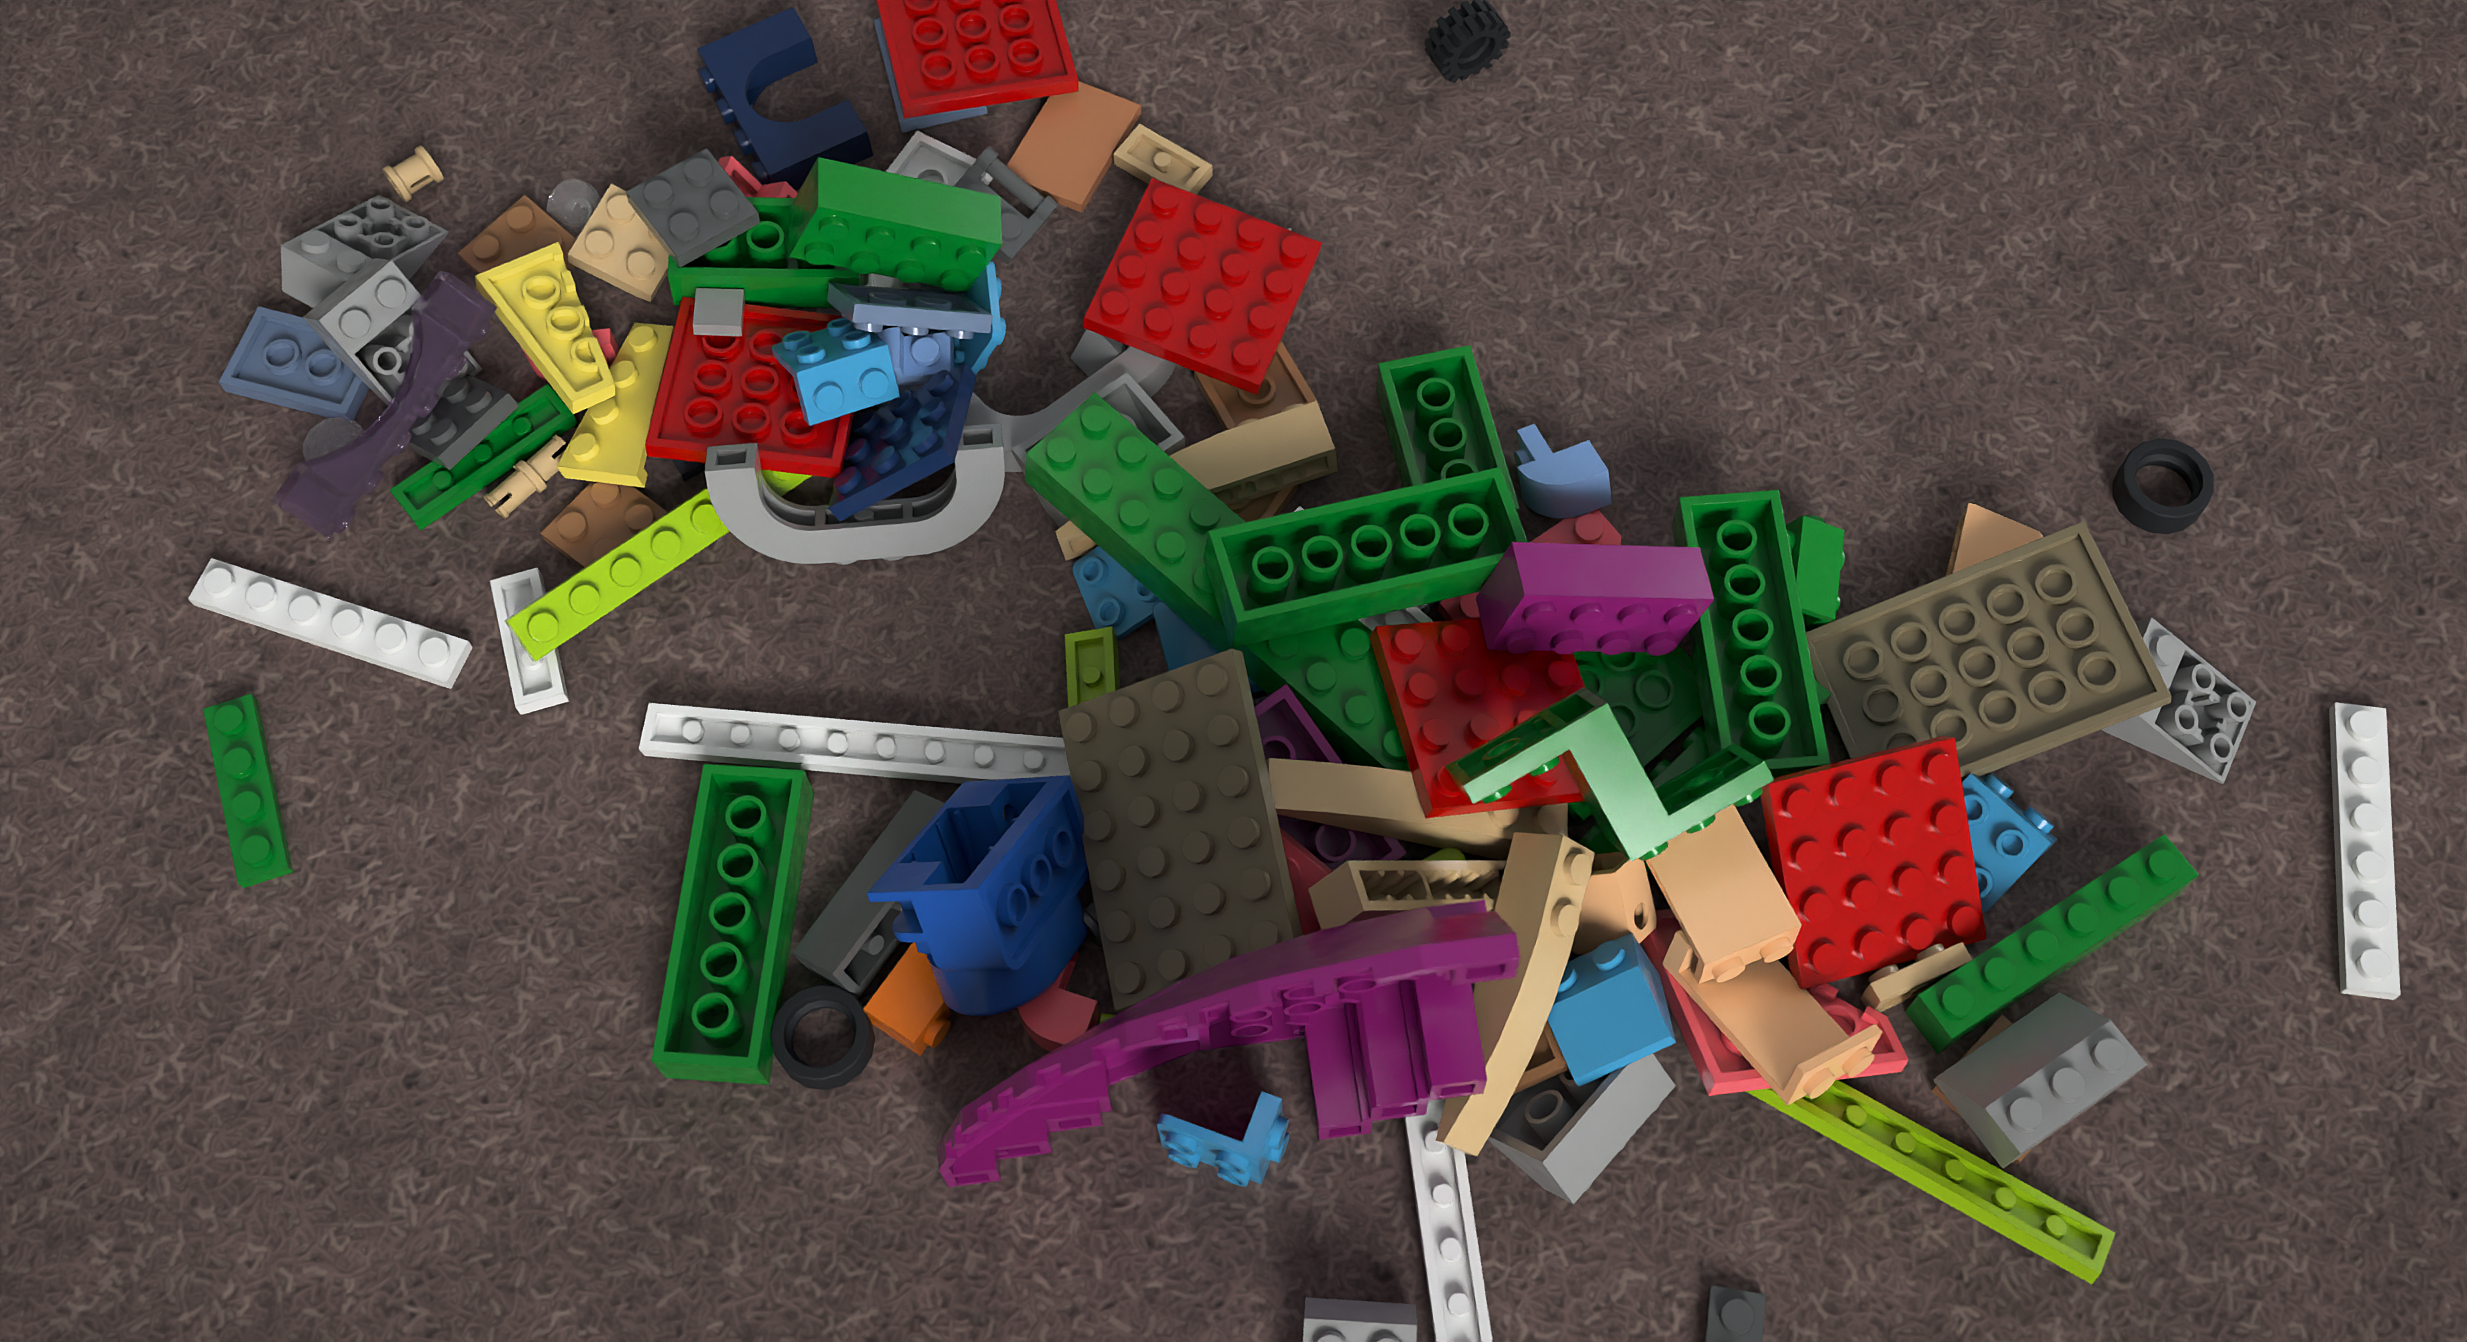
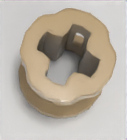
[382,145,444,203]

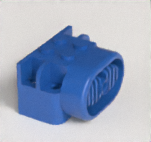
[867,775,1089,1016]

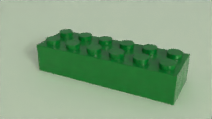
[1203,467,1528,648]
[1671,490,1830,778]
[651,764,815,1085]

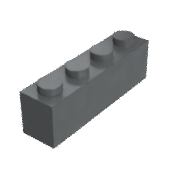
[792,790,945,999]

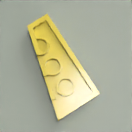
[475,242,615,414]
[556,323,674,488]

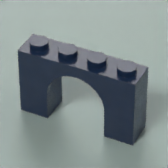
[697,7,873,191]

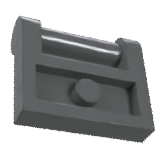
[954,146,1059,265]

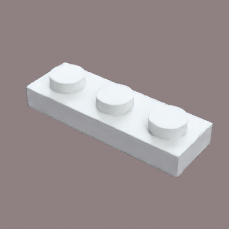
[490,568,569,715]

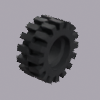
[1424,0,1510,83]

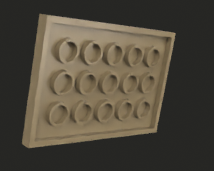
[1806,521,2172,782]
[1058,648,1303,1011]

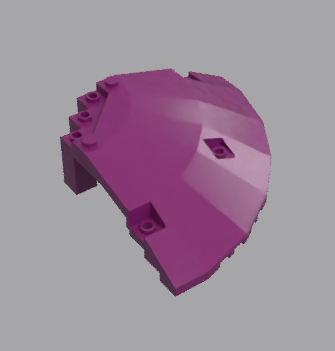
[937,899,1520,1187]

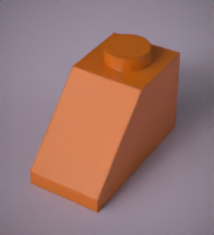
[863,942,951,1056]

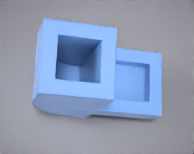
[871,326,954,407]
[1514,424,1612,518]

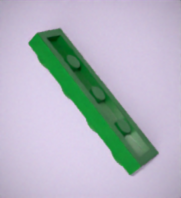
[389,384,578,531]
[203,693,293,888]

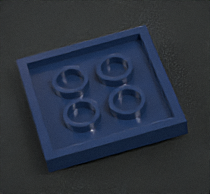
[828,363,977,522]

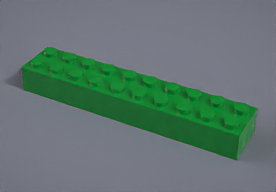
[1025,392,1411,772]

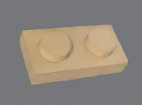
[1113,124,1213,195]
[1860,942,1972,1012]

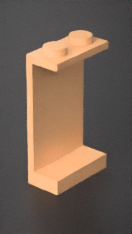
[1645,788,1802,984]
[1662,929,1882,1105]

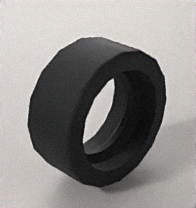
[2112,438,2215,534]
[770,984,875,1090]

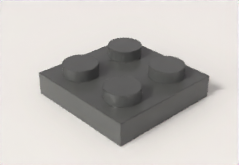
[626,148,760,268]
[399,374,519,470]

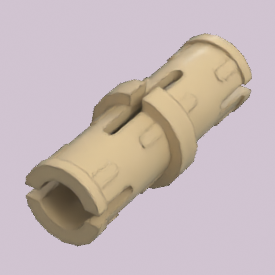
[484,435,566,519]

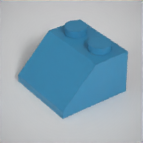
[1547,932,1676,1087]

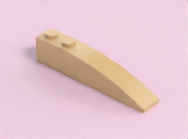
[1055,401,1338,561]
[1265,758,1568,860]
[1435,832,1595,1156]
[1308,860,1507,930]

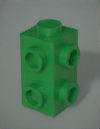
[1786,515,1845,631]

